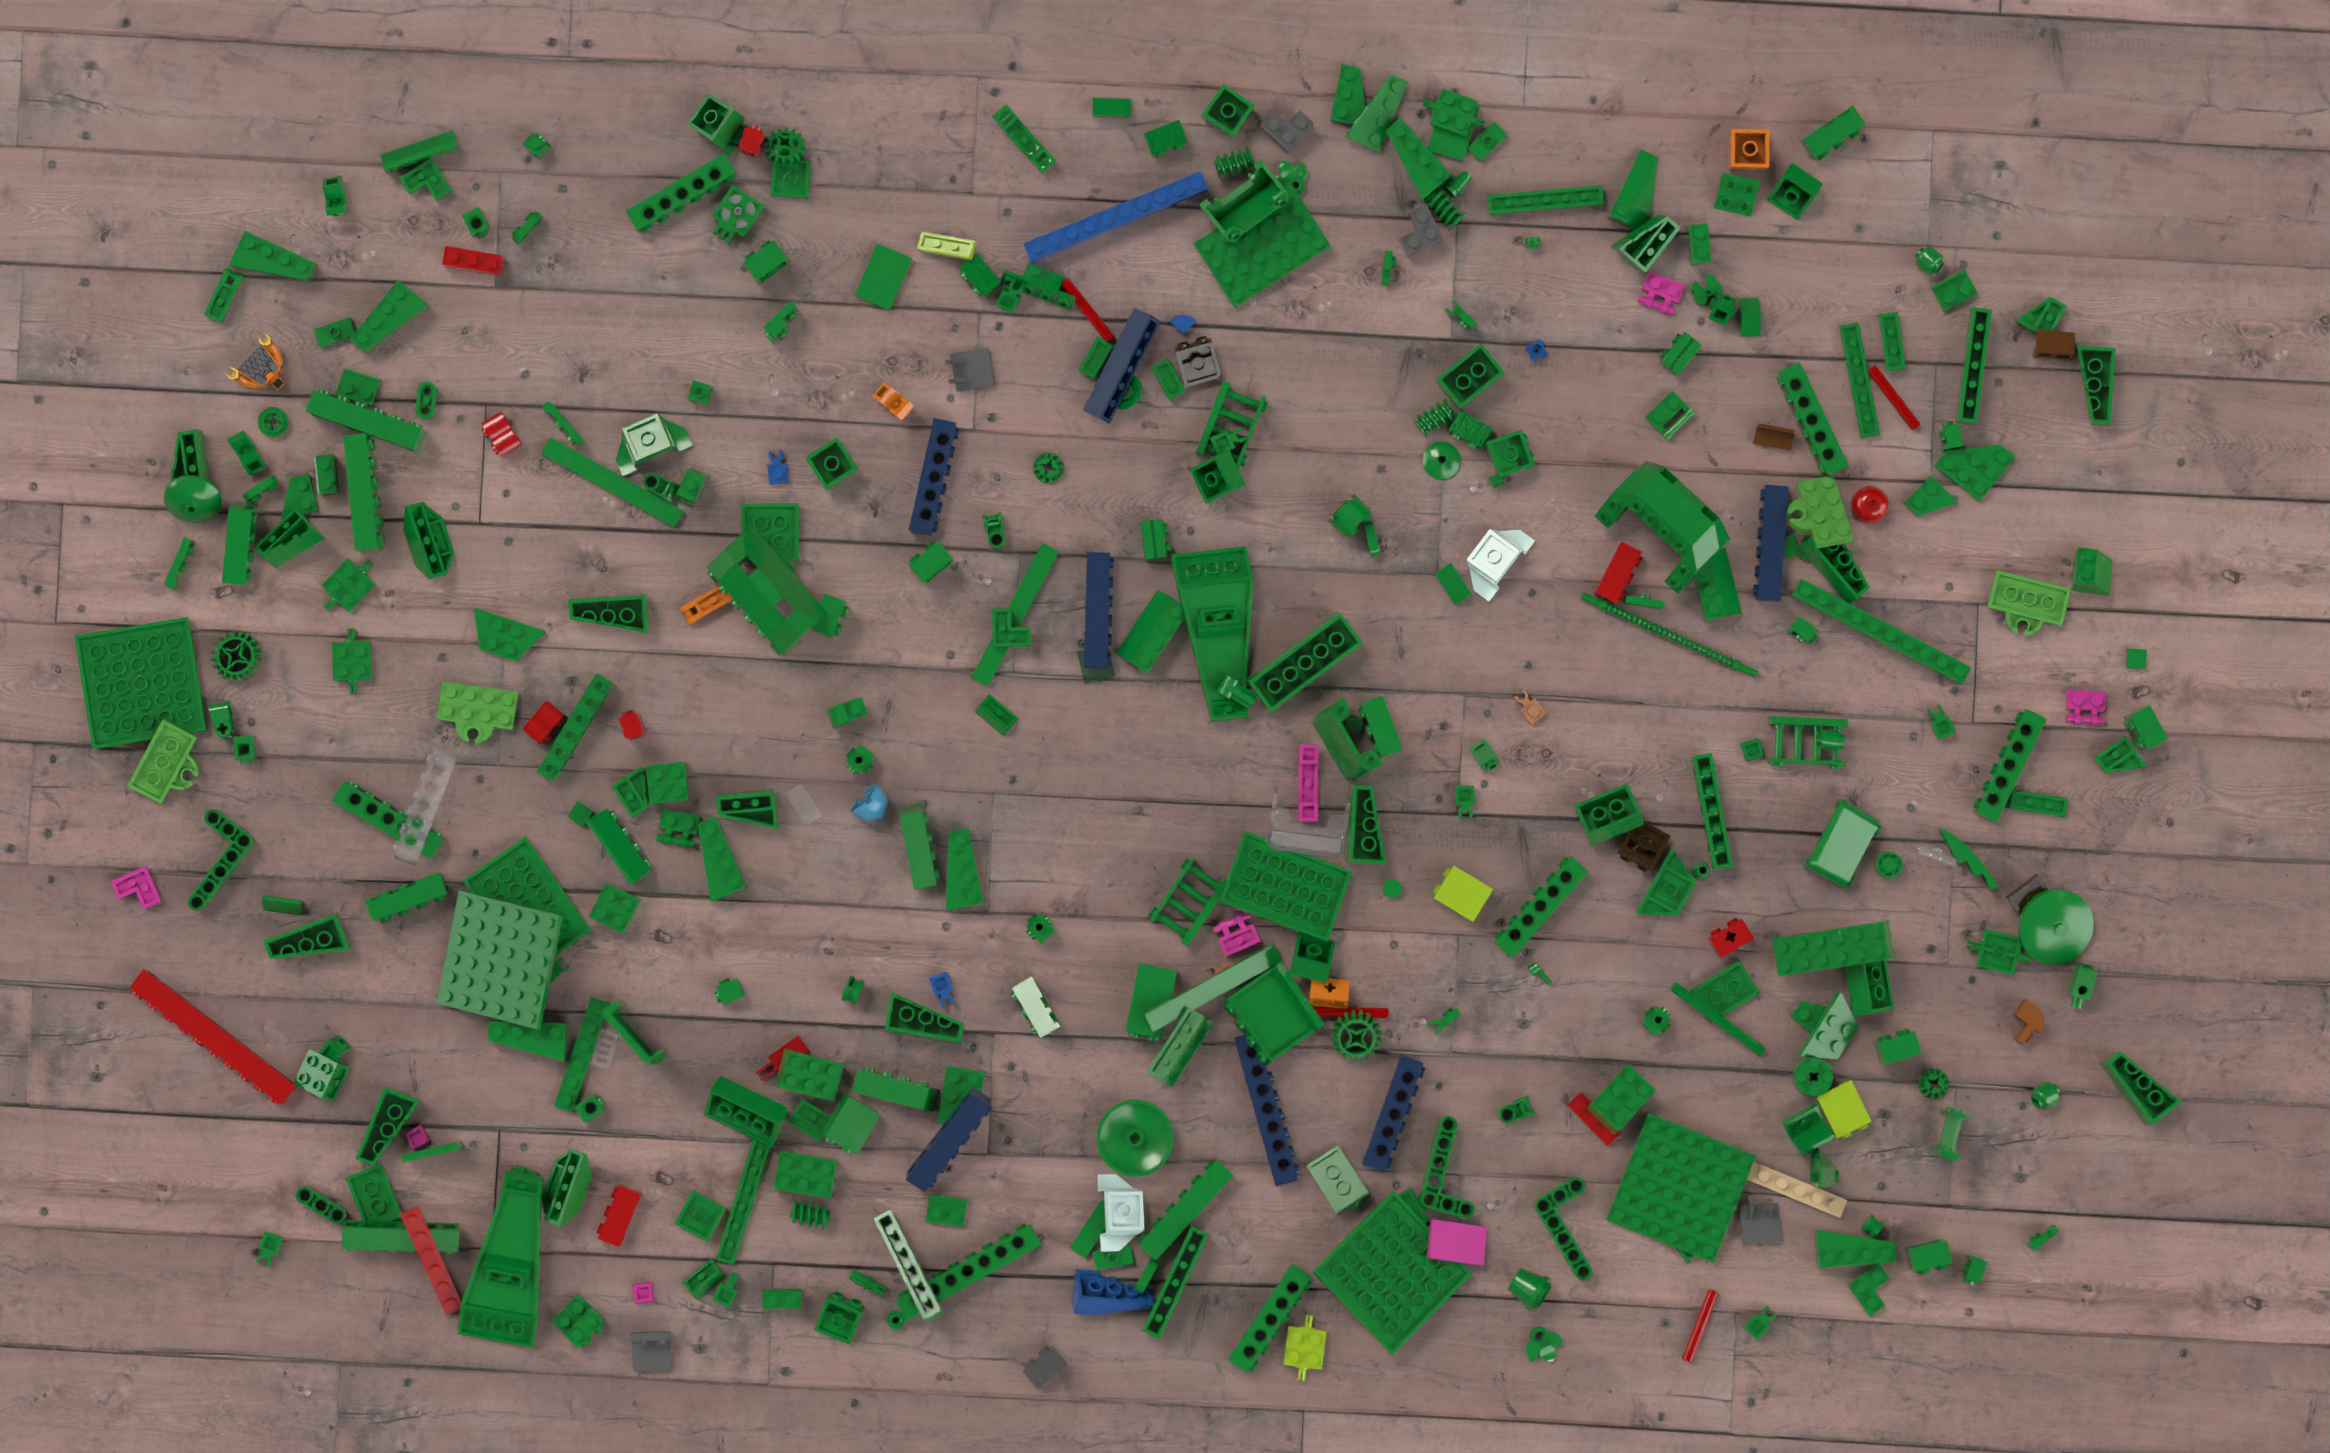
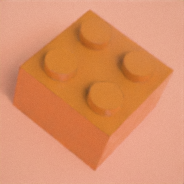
[1728,129,1770,171]

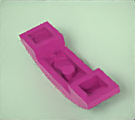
[1298,745,1318,822]

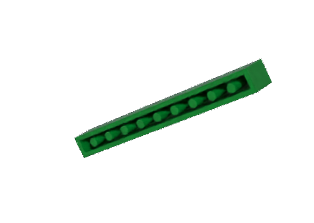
[1790,578,1972,685]

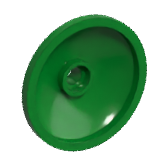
[164,475,222,523]

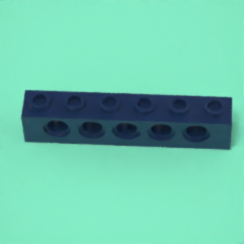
[909,418,960,536]
[1362,1055,1425,1172]

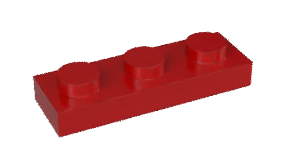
[1567,1091,1621,1146]

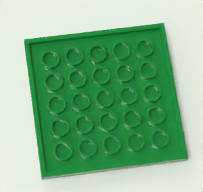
[74,617,207,749]
[437,891,563,1029]
[1606,1112,1756,1263]
[1312,1191,1472,1355]

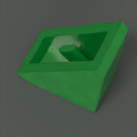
[1739,298,1761,337]

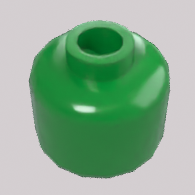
[1915,246,1944,275]
[2031,1082,2060,1110]

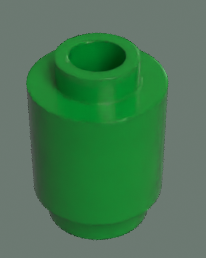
[1815,730,1845,751]

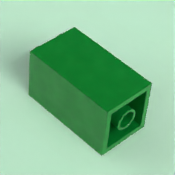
[1125,963,1177,1042]

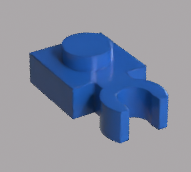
[767,450,789,485]
[929,972,955,1008]

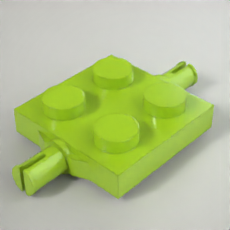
[1283,1315,1327,1381]

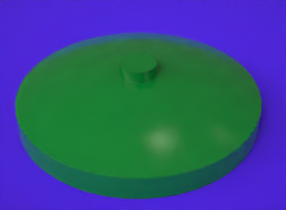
[2018,888,2094,965]
[1097,1100,1174,1177]

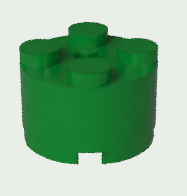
[1328,494,1372,537]
[1792,1057,1834,1096]

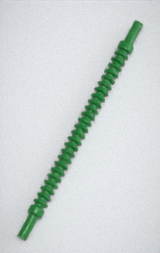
[1580,592,1758,678]

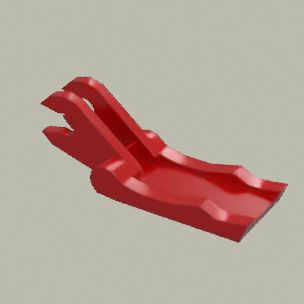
[755,1035,810,1081]

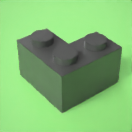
[1260,110,1314,154]
[1400,204,1443,258]

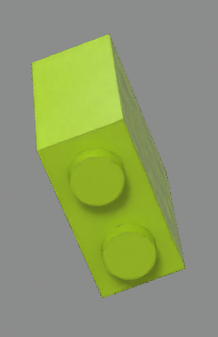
[1432,865,1493,922]
[1815,1080,1872,1140]

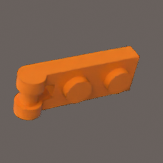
[679,586,733,625]

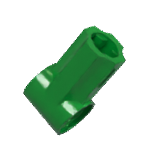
[1216,675,1257,709]

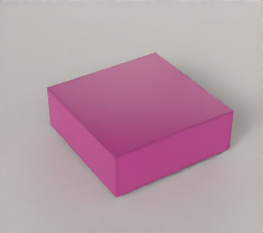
[404,1124,430,1150]
[632,1282,655,1304]

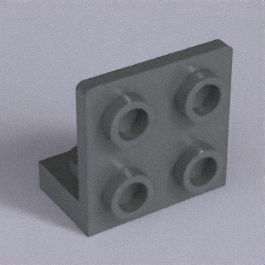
[630,1331,672,1371]

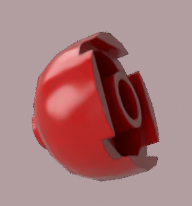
[1850,486,1889,524]

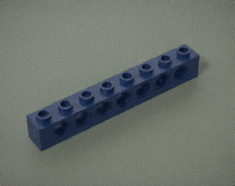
[1234,1035,1300,1186]

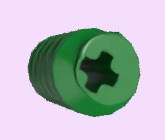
[1214,147,1256,179]
[1424,189,1465,231]
[1413,398,1456,438]
[790,1199,832,1230]

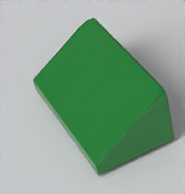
[1092,98,1131,118]
[1434,563,1472,606]
[975,694,1019,736]
[262,895,303,915]
[682,1258,726,1300]

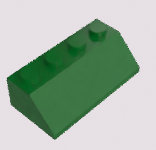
[1694,547,1742,622]
[1116,590,1185,674]
[586,809,652,885]
[1844,960,1894,1016]
[704,1075,788,1147]

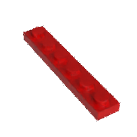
[400,1206,462,1315]

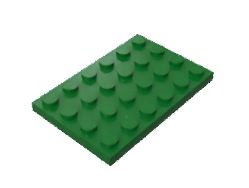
[1193,182,1331,308]
[1219,831,1352,943]
[463,836,592,956]

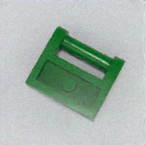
[1644,390,1696,441]

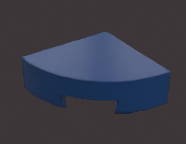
[1169,315,1196,335]

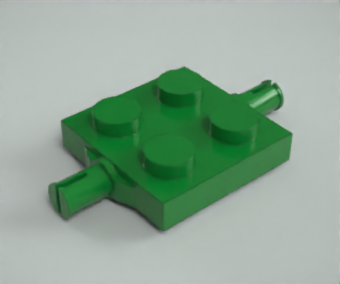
[1422,88,1486,138]
[321,558,376,612]
[332,628,372,694]
[1966,929,2032,975]

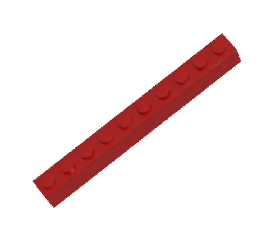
[129,969,298,1105]

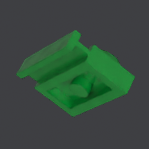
[1931,269,1978,312]
[336,368,381,406]
[788,1098,831,1142]
[925,1194,968,1227]

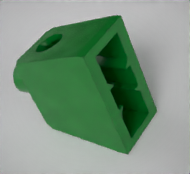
[676,468,709,508]
[2068,961,2098,1009]

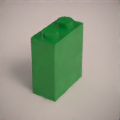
[821,1093,881,1154]

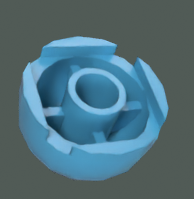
[850,784,888,822]

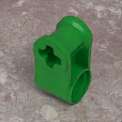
[643,473,680,503]
[982,512,1006,550]
[209,700,235,739]
[1497,1095,1536,1123]

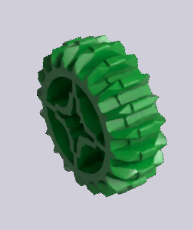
[210,630,263,682]
[1330,1010,1382,1062]

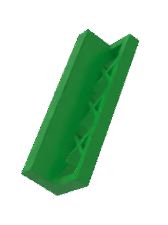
[380,130,459,174]

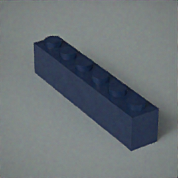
[1083,308,1161,424]
[1753,485,1789,602]
[1084,552,1114,669]
[906,1086,992,1192]

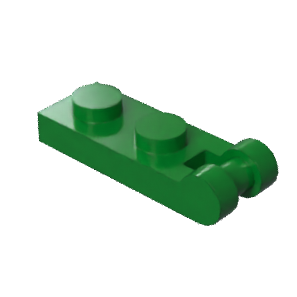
[203,267,245,324]
[543,402,585,447]
[165,537,195,590]

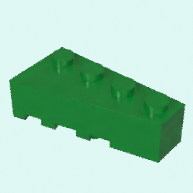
[229,231,318,282]
[1798,535,1870,604]
[568,594,649,633]
[263,912,351,959]
[885,992,964,1045]
[852,1067,940,1112]
[356,1086,420,1166]

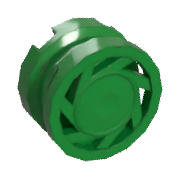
[1875,851,1903,878]
[841,975,865,1005]

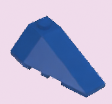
[1072,1269,1154,1315]

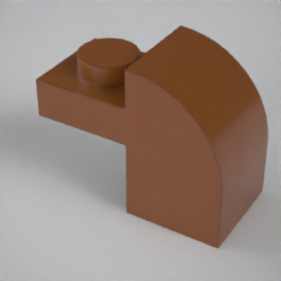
[2013,999,2044,1044]

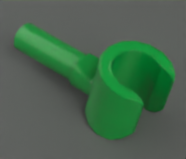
[1528,963,1552,985]

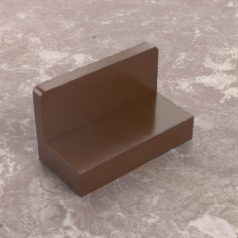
[2033,330,2075,360]
[1753,423,1796,451]

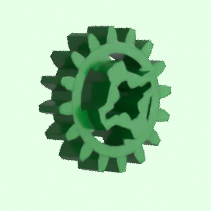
[764,127,806,167]

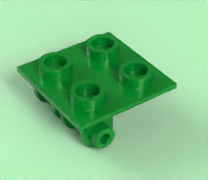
[1714,172,1760,217]

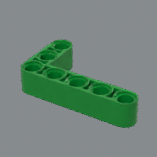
[188,809,255,911]
[1418,1116,1475,1218]
[1534,1177,1592,1281]

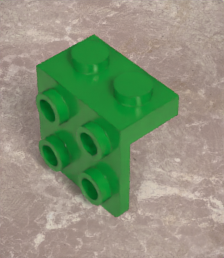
[1781,1103,1835,1155]

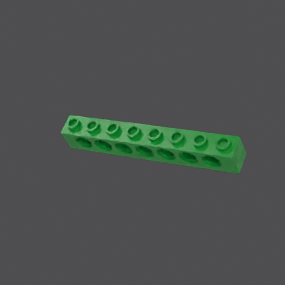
[895,1223,1042,1321]

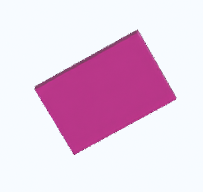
[1427,1219,1487,1266]

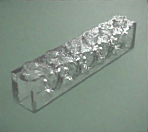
[392,749,457,866]

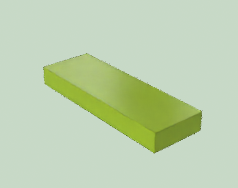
[917,232,977,261]

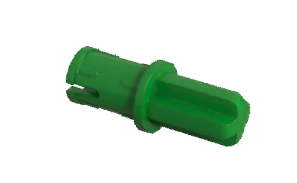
[849,1269,887,1297]

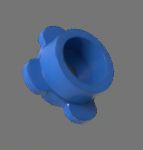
[1526,340,1547,361]

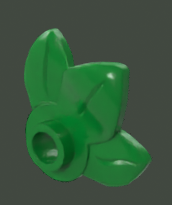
[1275,160,1307,195]
[1526,1326,1563,1362]

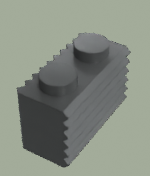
[1023,1346,1067,1389]

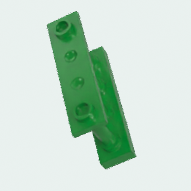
[1196,380,1268,470]
[1767,716,1848,769]
[1148,857,1227,947]
[1147,1007,1214,1088]
[1929,1107,1970,1161]

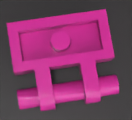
[1637,271,1685,315]
[2066,690,2106,726]
[1213,913,1261,957]

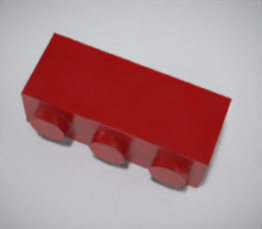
[442,246,505,277]
[1594,541,1643,604]
[596,1184,642,1247]

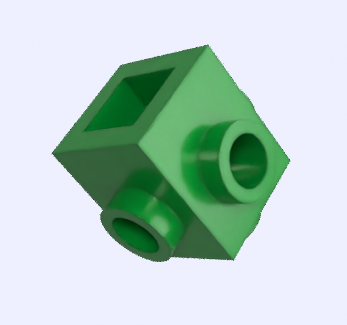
[1708,292,1737,326]
[846,744,876,774]
[1026,914,1056,944]
[1640,1006,1671,1036]

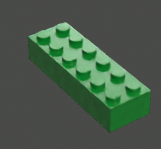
[306,388,427,453]
[343,433,386,553]
[1246,611,1363,712]
[1772,920,1895,977]

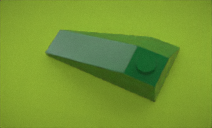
[1608,149,1658,230]
[1810,1147,1839,1187]

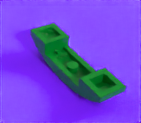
[992,104,1057,174]

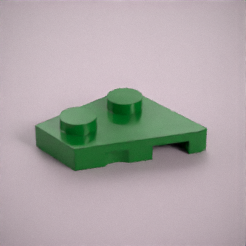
[281,474,318,520]
[1904,476,1957,516]

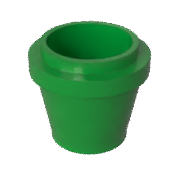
[1508,1268,1552,1311]

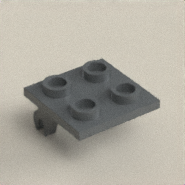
[945,348,994,392]
[1740,1198,1781,1244]

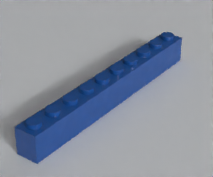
[1023,171,1208,263]

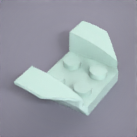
[1467,529,1535,602]
[1097,1174,1144,1252]

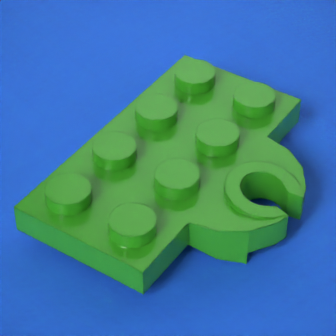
[1787,475,1854,549]
[1987,570,2071,636]
[436,681,519,744]
[127,719,199,804]

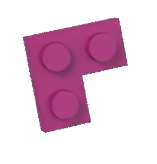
[110,866,162,909]

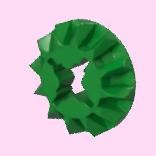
[258,407,289,438]
[1033,452,1064,483]
[1918,1068,1949,1099]

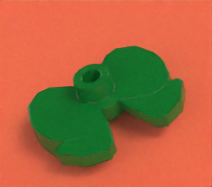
[1690,274,1723,305]
[1784,533,1809,561]

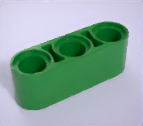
[296,1186,348,1224]

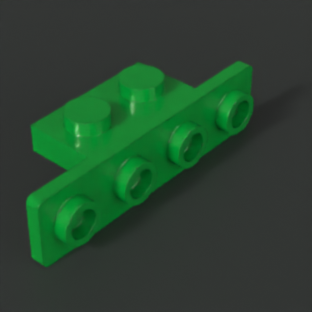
[1001,262,1075,310]

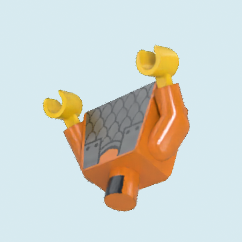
[225,332,285,391]

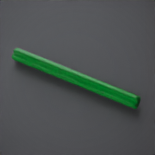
[1670,982,1766,1056]

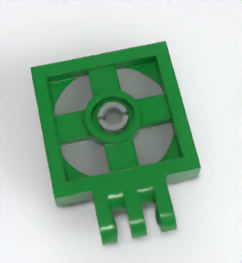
[712,185,765,244]

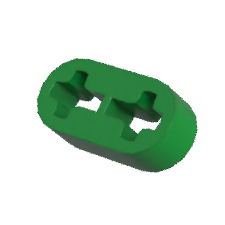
[1363,521,1380,558]
[1134,1258,1159,1294]

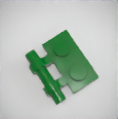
[656,809,700,848]

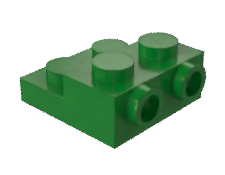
[763,301,798,343]
[1485,430,1535,479]
[814,1291,865,1345]
[551,1293,606,1348]

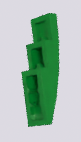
[1939,829,1998,890]

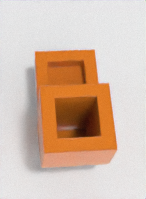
[872,382,914,420]

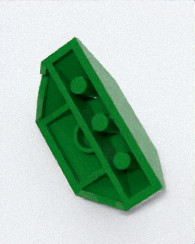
[403,502,455,580]
[542,1148,592,1227]

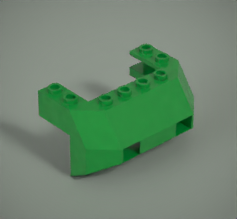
[1594,461,1730,594]
[707,527,828,656]

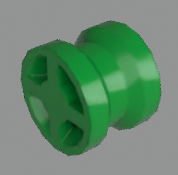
[1861,1214,1884,1238]

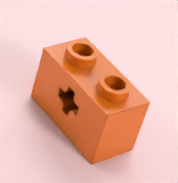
[1309,977,1350,1009]

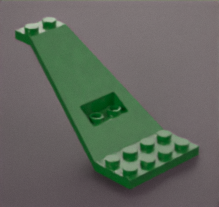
[1170,546,1253,723]
[458,1170,543,1348]

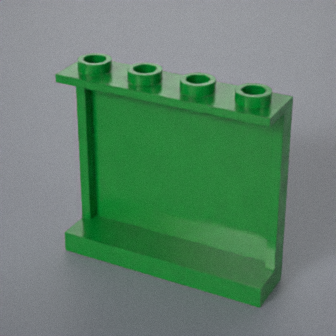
[1222,962,1325,1065]
[601,999,668,1065]

